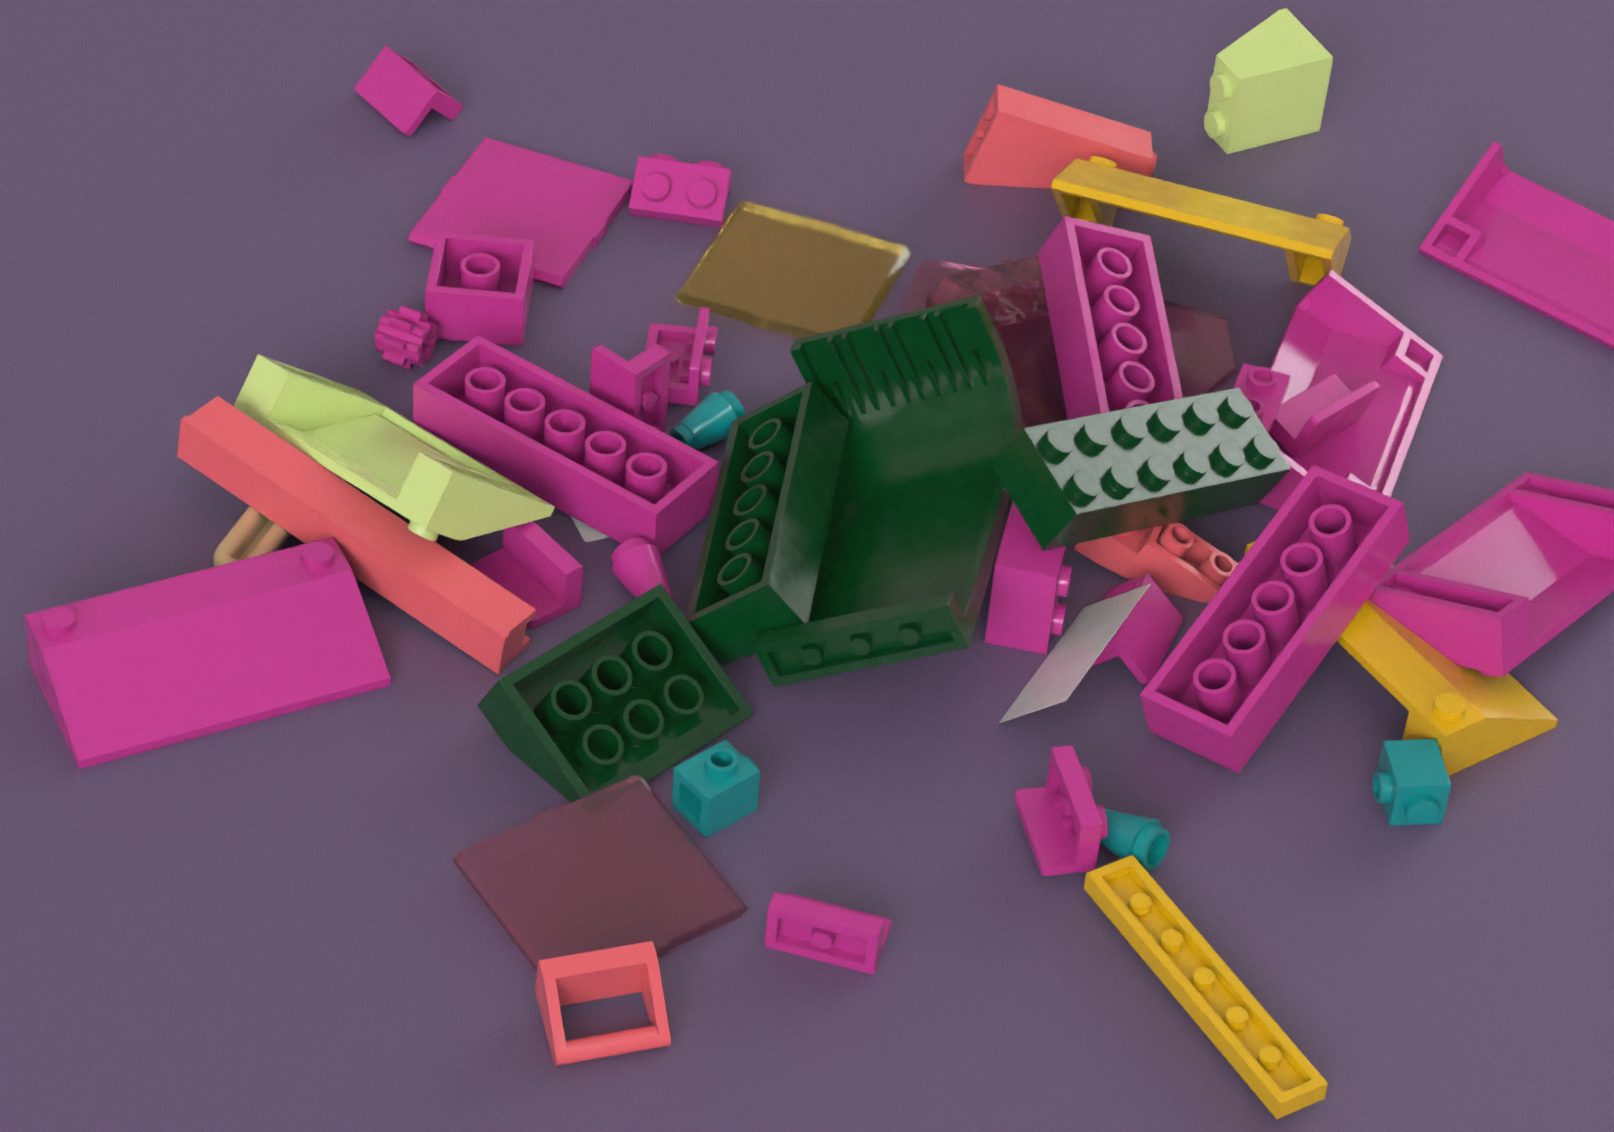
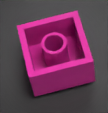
[425,231,535,346]

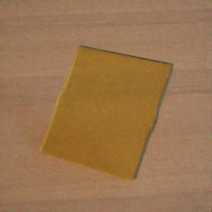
[675,200,912,338]

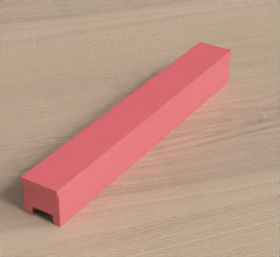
[177,396,536,675]

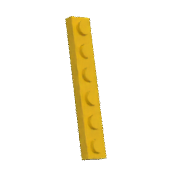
[1084,855,1328,1119]

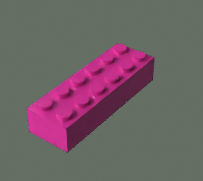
[1038,216,1183,420]
[413,335,719,555]
[1140,465,1410,773]

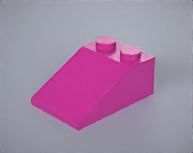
[984,502,1073,655]

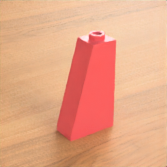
[963,84,1157,189]

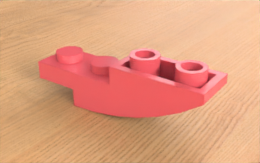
[1073,522,1239,603]

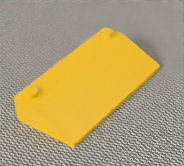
[1051,156,1351,286]
[1244,541,1558,776]

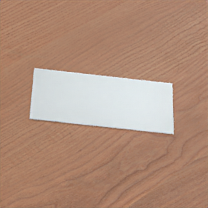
[999,584,1150,723]

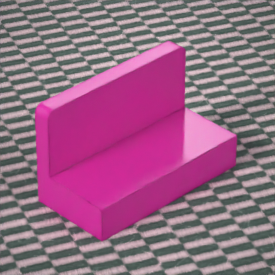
[355,45,464,136]
[590,344,671,432]
[1270,374,1381,458]
[471,521,583,629]
[1091,573,1183,685]
[764,892,892,975]

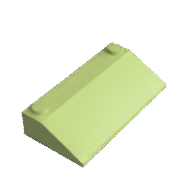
[234,354,555,542]

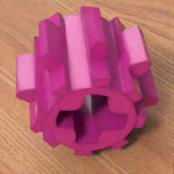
[374,305,438,370]

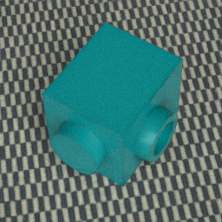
[1372,739,1451,826]
[671,740,760,838]

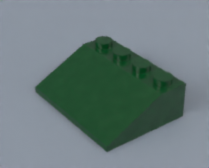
[477,584,754,819]

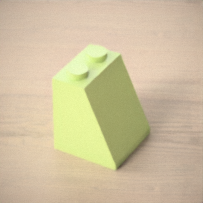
[1204,8,1333,154]

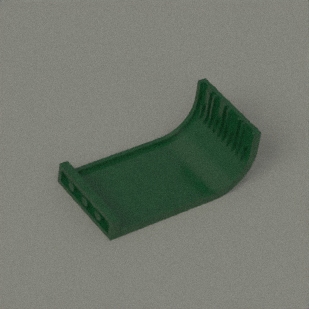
[752,295,1023,687]

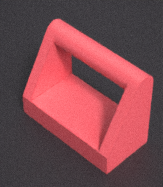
[534,941,671,1066]

